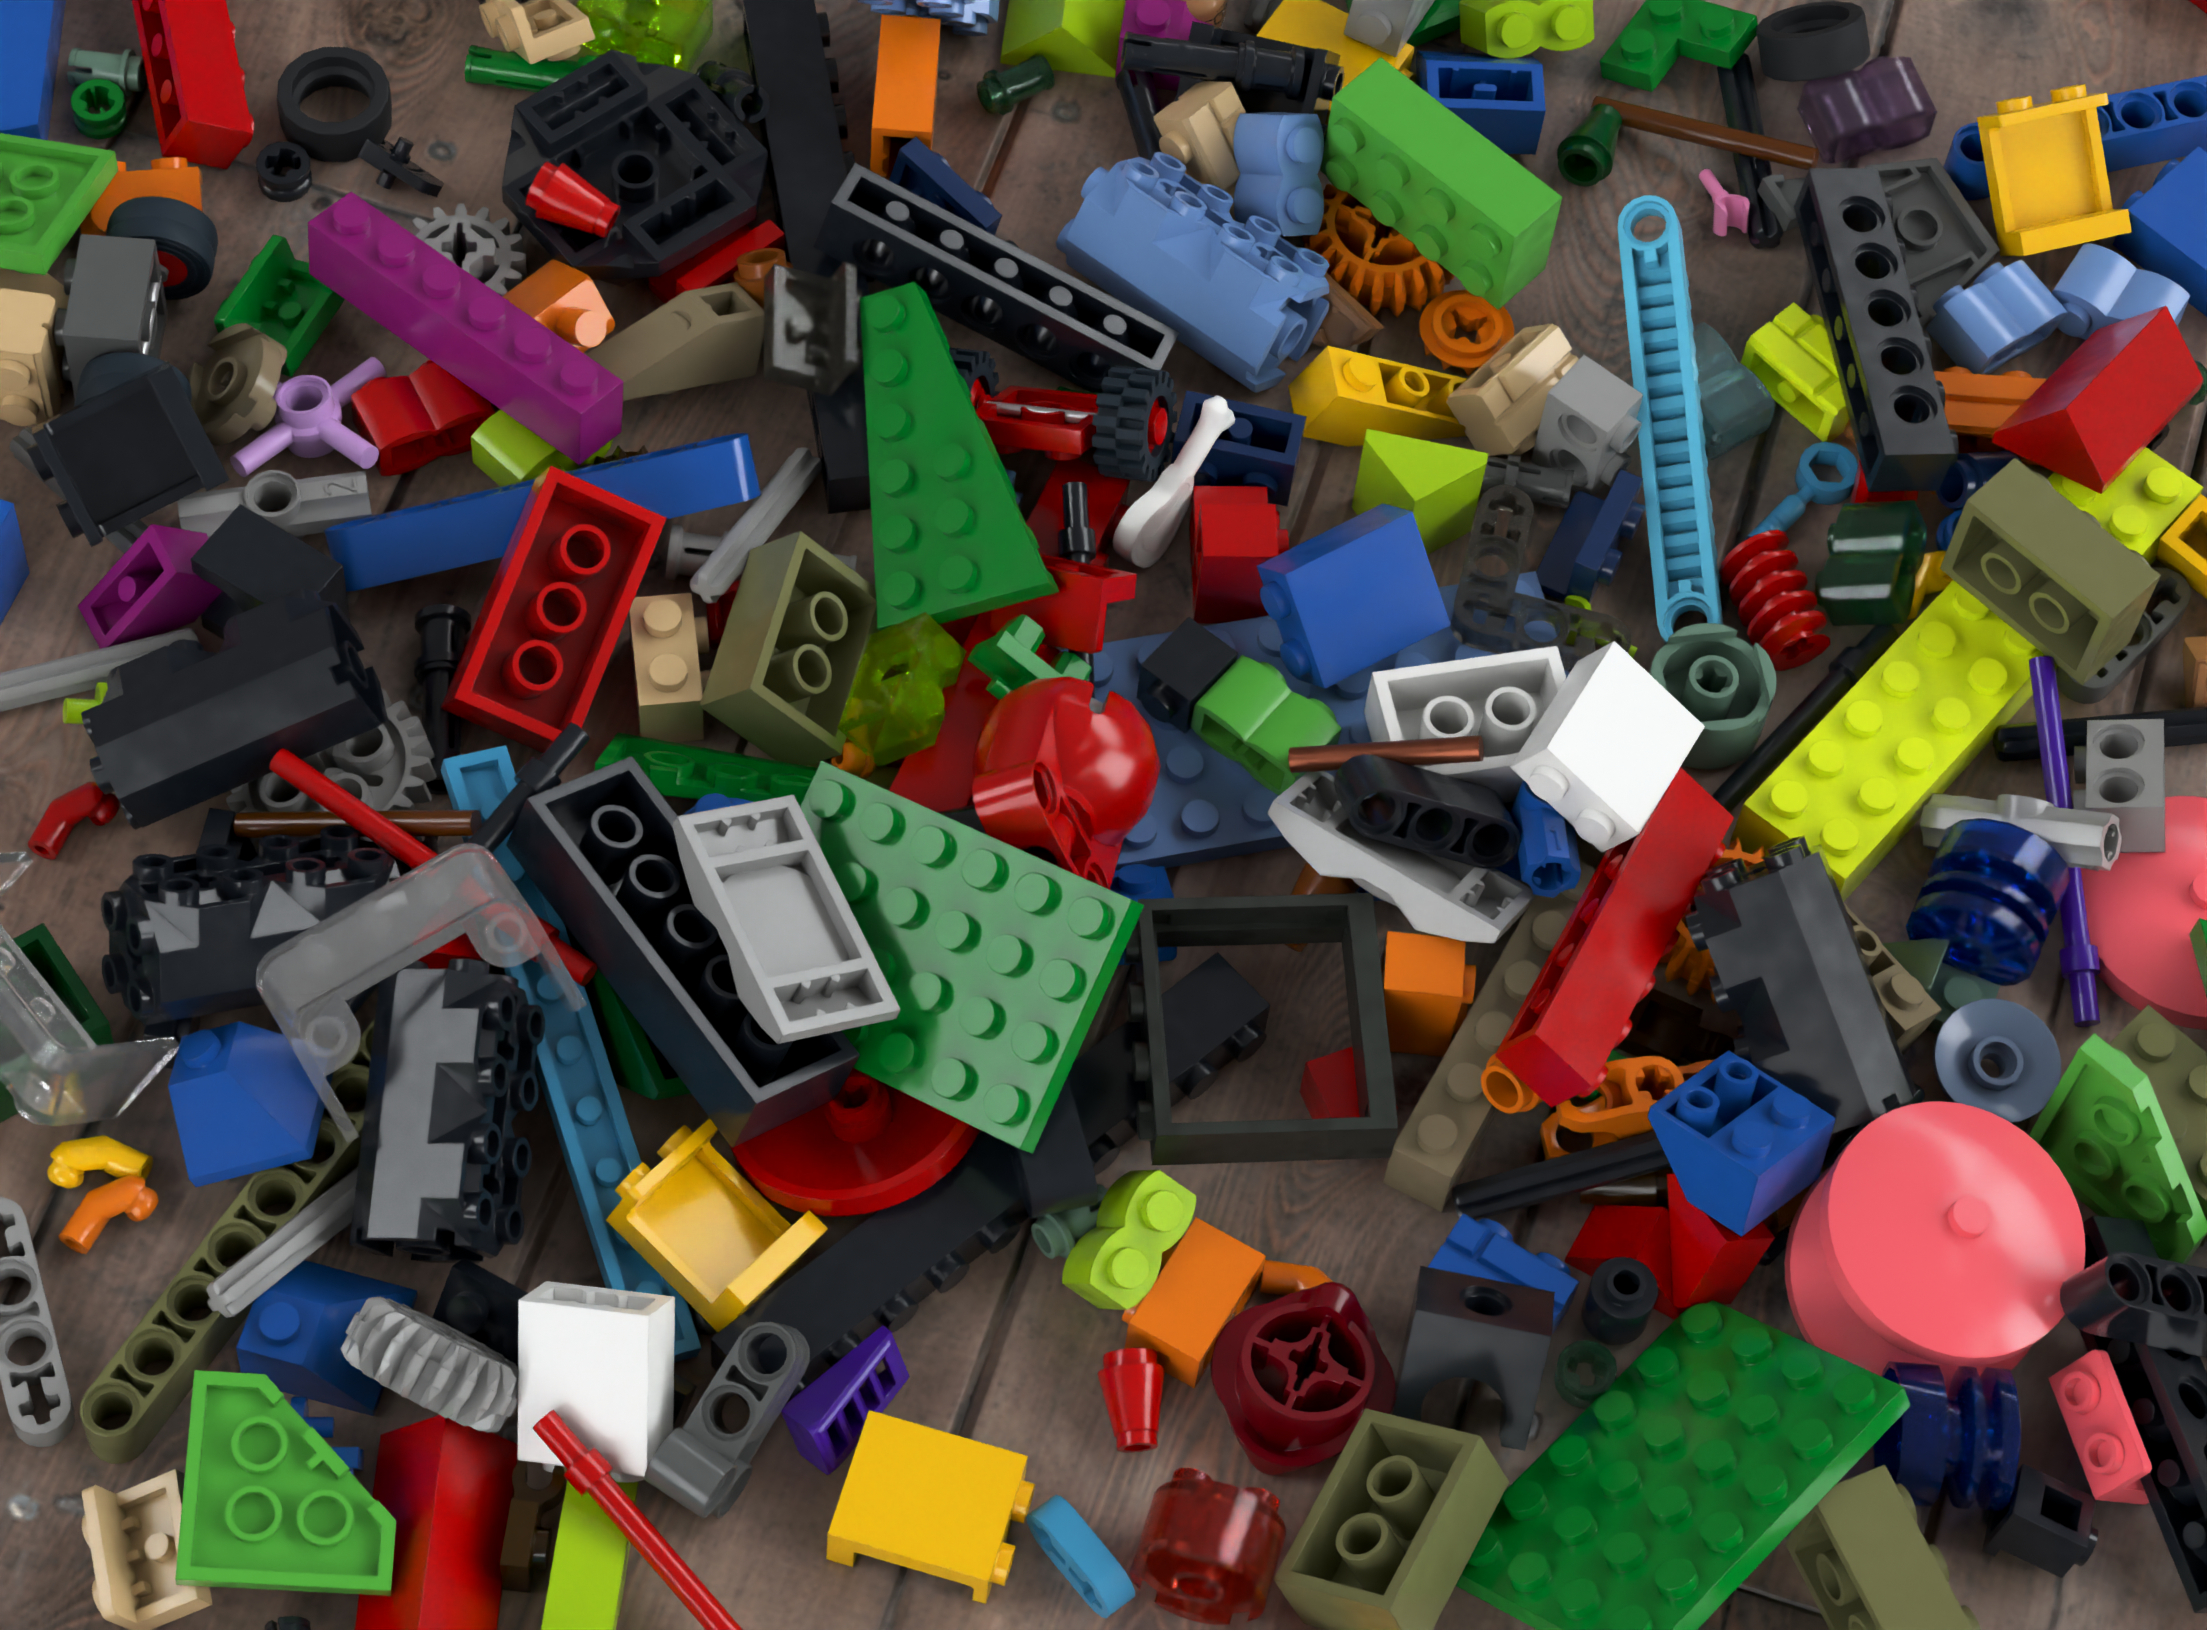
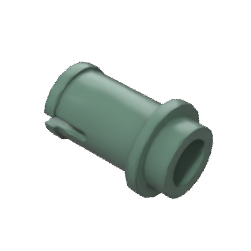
[67,47,147,97]
[1031,1184,1108,1259]

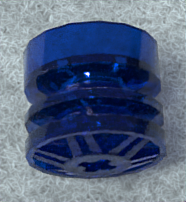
[1905,818,2070,986]
[1873,1361,2021,1511]

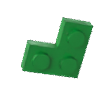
[1599,0,1758,92]

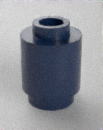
[1936,450,2023,511]

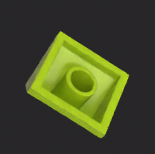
[1000,0,1125,78]
[1351,429,1489,555]

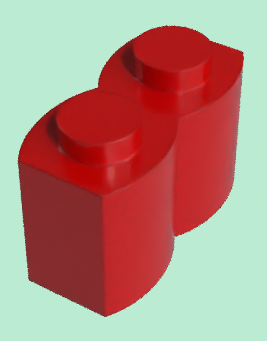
[351,360,495,476]

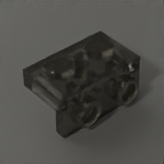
[764,262,863,396]

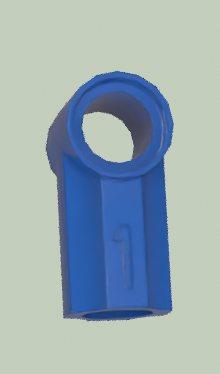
[1510,780,1581,898]

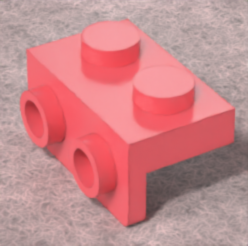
[2048,1349,2152,1505]

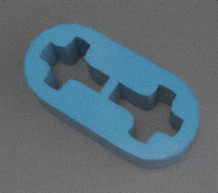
[1026,1495,1135,1618]

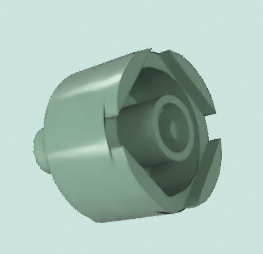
[1649,623,1777,769]

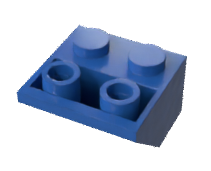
[1416,51,1546,155]
[1648,1050,1836,1237]

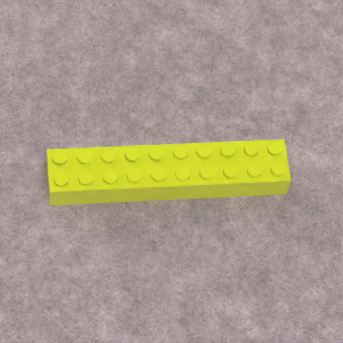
[1730,447,2204,902]

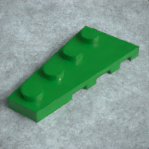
[594,732,867,806]

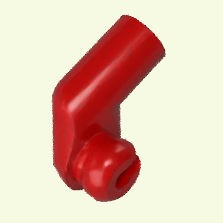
[27,781,120,860]

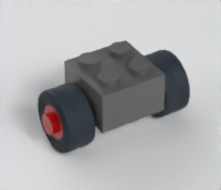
[54,196,218,407]

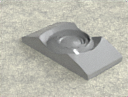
[1267,771,1536,944]
[672,795,901,1044]

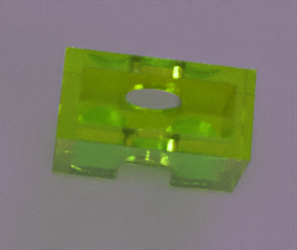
[576,0,713,72]
[837,612,967,767]

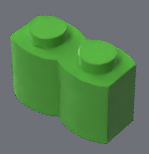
[1190,655,1342,795]

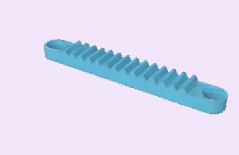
[1617,195,1723,644]

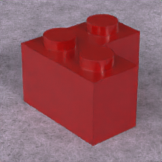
[1189,486,1289,624]

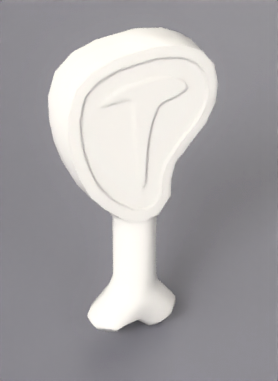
[1112,396,1235,568]

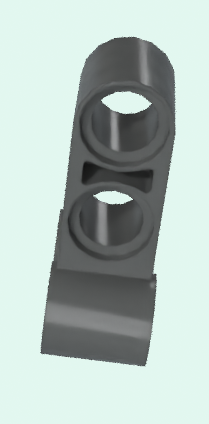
[644,1322,810,1518]

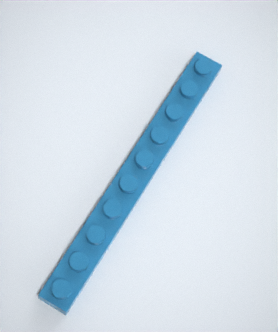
[441,745,701,1362]

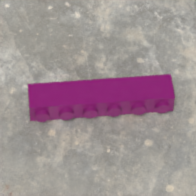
[308,191,623,465]

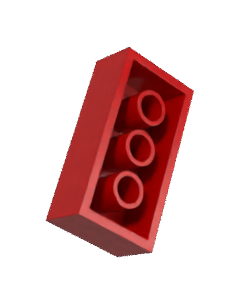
[441,466,667,753]

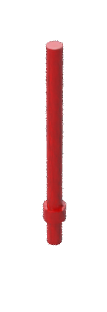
[269,748,597,987]
[532,1410,743,1630]

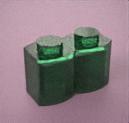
[1815,500,1927,626]

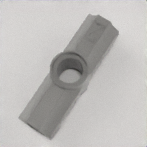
[177,470,372,540]
[1920,793,2122,871]

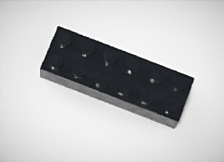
[506,756,860,1148]

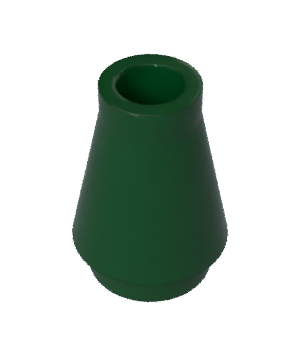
[1557,104,1622,187]

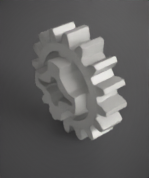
[412,204,527,296]

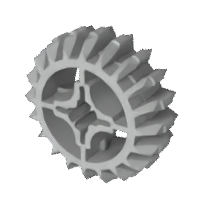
[340,1296,518,1433]

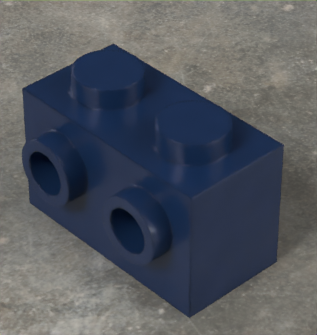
[1171,390,1307,507]

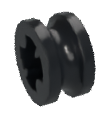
[256,141,312,202]

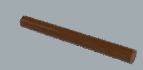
[1591,96,1819,171]
[233,810,482,838]

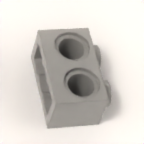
[1531,355,1643,496]
[2073,719,2165,853]

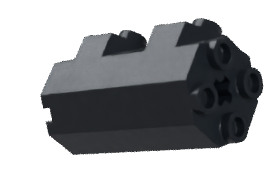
[81,589,388,830]
[101,825,411,1025]
[1685,835,1915,1134]
[349,959,545,1263]

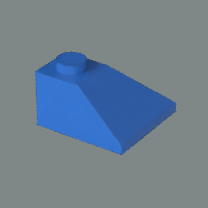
[168,1021,337,1187]
[236,1260,418,1416]

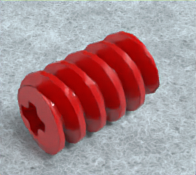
[1719,530,1830,671]

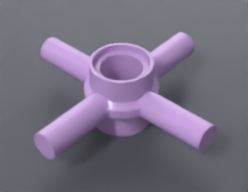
[230,357,386,477]

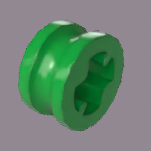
[70,79,128,140]

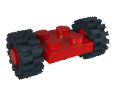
[949,347,1177,482]

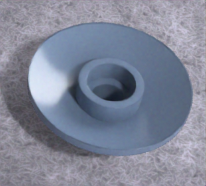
[1933,998,2061,1124]

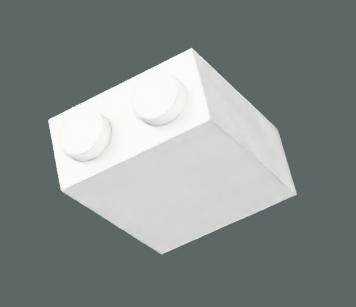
[1510,641,1705,853]
[517,1281,675,1482]

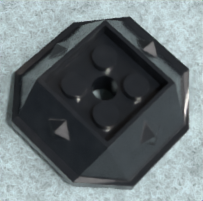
[502,49,768,287]

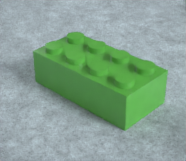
[1320,57,1562,310]

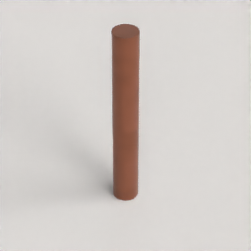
[1288,735,1484,773]

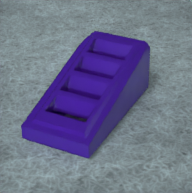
[781,1325,910,1475]

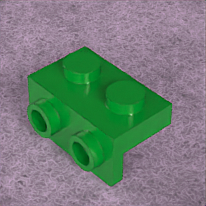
[214,235,345,377]

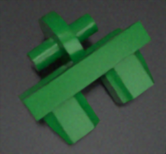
[967,614,1092,701]

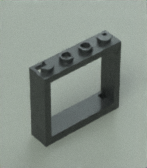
[1123,893,1398,1166]

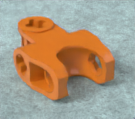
[1539,1056,1714,1160]

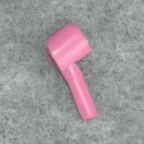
[1699,169,1750,236]

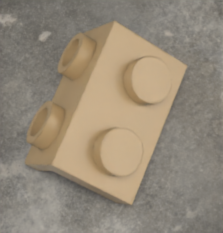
[479,0,595,65]
[82,1469,213,1630]

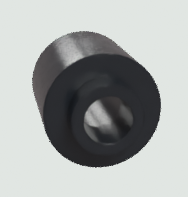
[1582,1257,1658,1345]

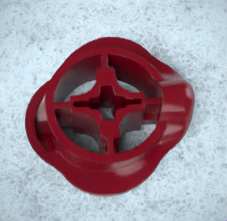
[1211,1282,1396,1476]

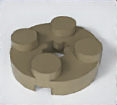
[186,323,287,446]

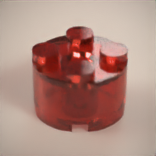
[1130,1468,1286,1625]

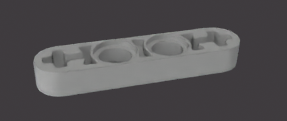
[0,1197,75,1447]

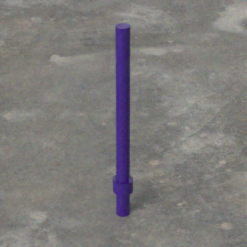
[2029,656,2101,1027]

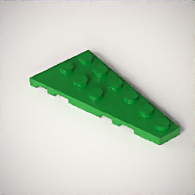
[860,282,1060,638]

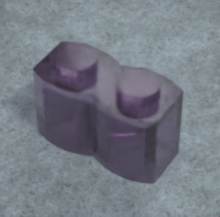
[1797,56,1937,164]

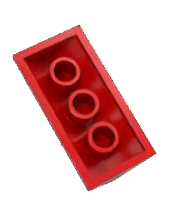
[1992,305,2204,494]
[355,1415,518,1630]

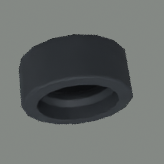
[1756,1,1871,82]
[277,47,392,162]

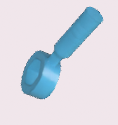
[1745,442,1858,540]

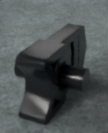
[358,137,444,197]

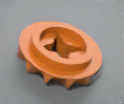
[1418,289,1514,376]

